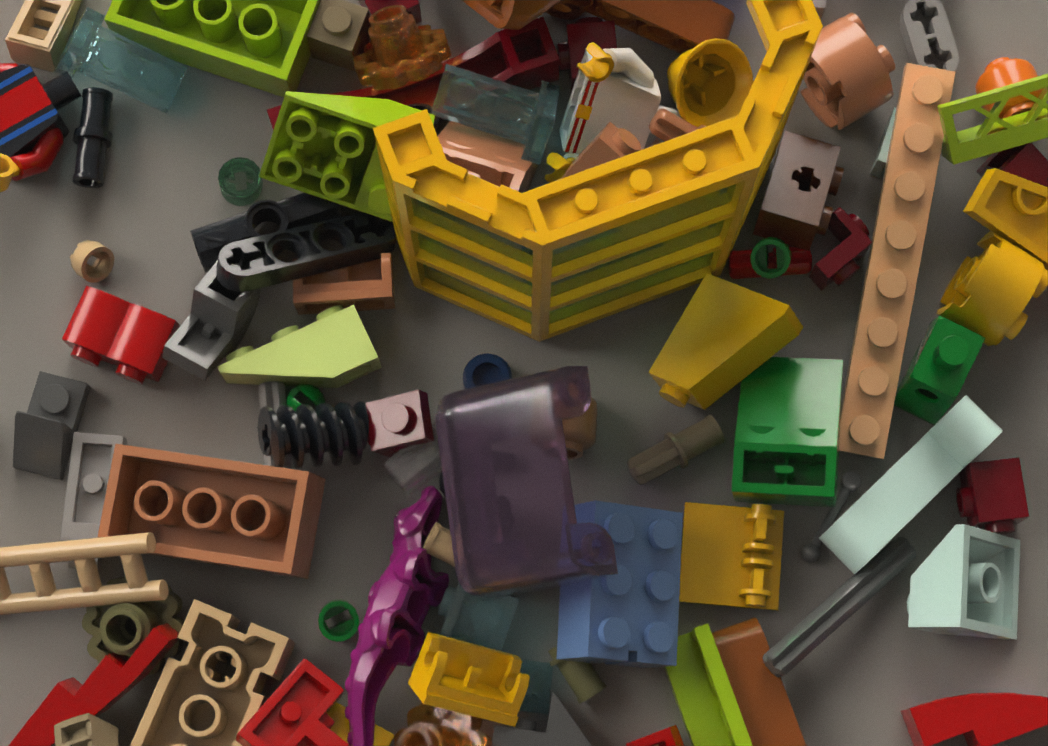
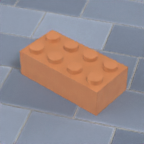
[97,444,326,579]

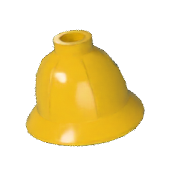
[667,38,753,128]

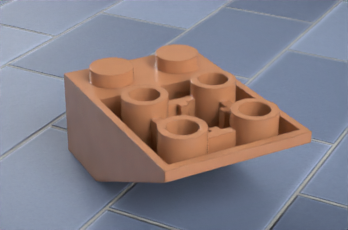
[412,115,547,246]

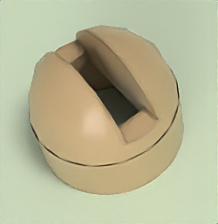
[70,240,114,283]

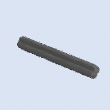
[762,537,917,677]

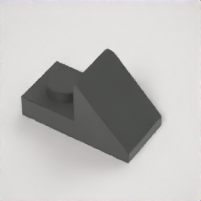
[13,371,91,480]
[492,692,591,746]

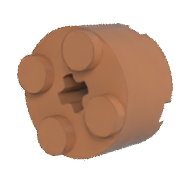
[800,13,895,130]

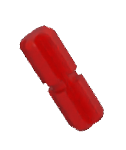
[728,247,812,279]

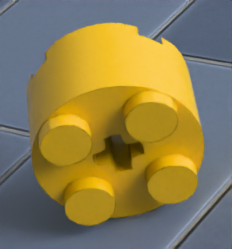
[937,231,1048,346]

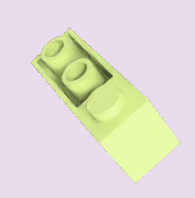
[217,305,382,388]

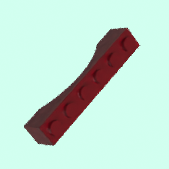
[267,16,560,130]

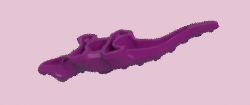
[345,485,449,746]

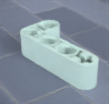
[819,395,1003,575]

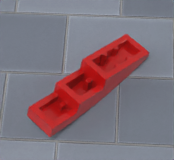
[8,623,179,746]

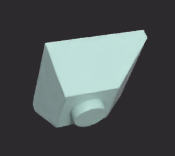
[907,524,1020,640]

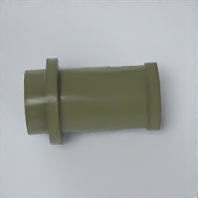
[548,645,607,704]

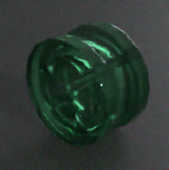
[218,157,263,206]

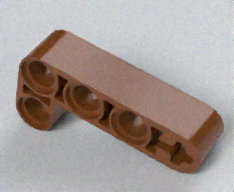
[545,0,735,54]
[712,617,806,746]

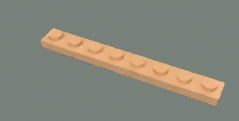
[839,63,956,459]

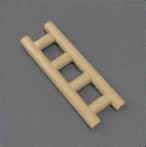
[0,532,169,615]

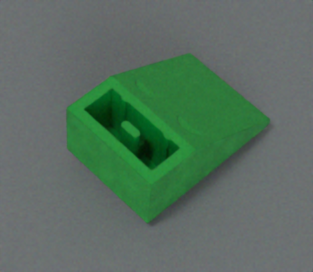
[731,357,843,507]

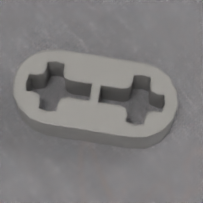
[899,0,960,71]

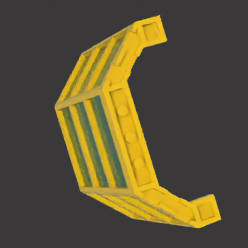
[373,0,823,342]

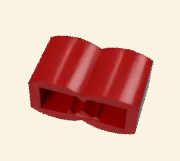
[62,286,180,385]

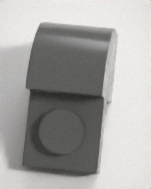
[162,260,261,381]

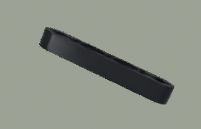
[216,212,396,292]

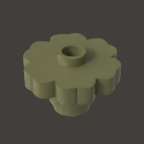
[82,576,184,675]

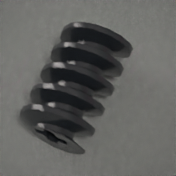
[257,401,369,469]

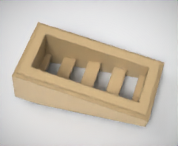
[5,0,82,72]

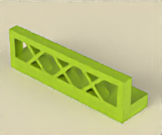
[937,74,1048,165]
[664,623,753,746]

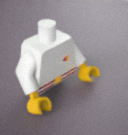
[544,42,681,183]

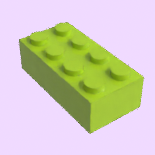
[104,0,321,97]

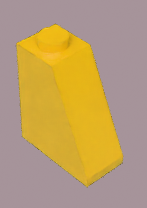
[648,273,803,410]

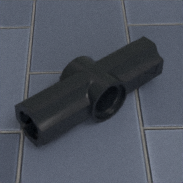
[190,193,342,273]

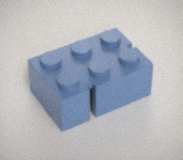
[556,500,683,668]

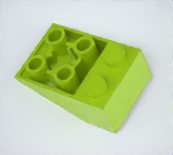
[259,91,435,222]

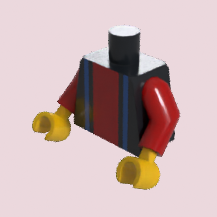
[0,63,82,192]

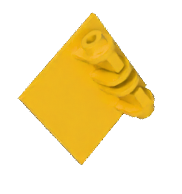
[679,502,784,611]

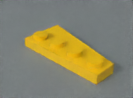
[963,168,1048,270]

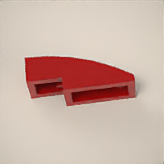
[900,692,1048,746]

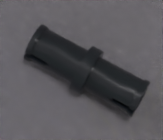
[72,87,113,188]

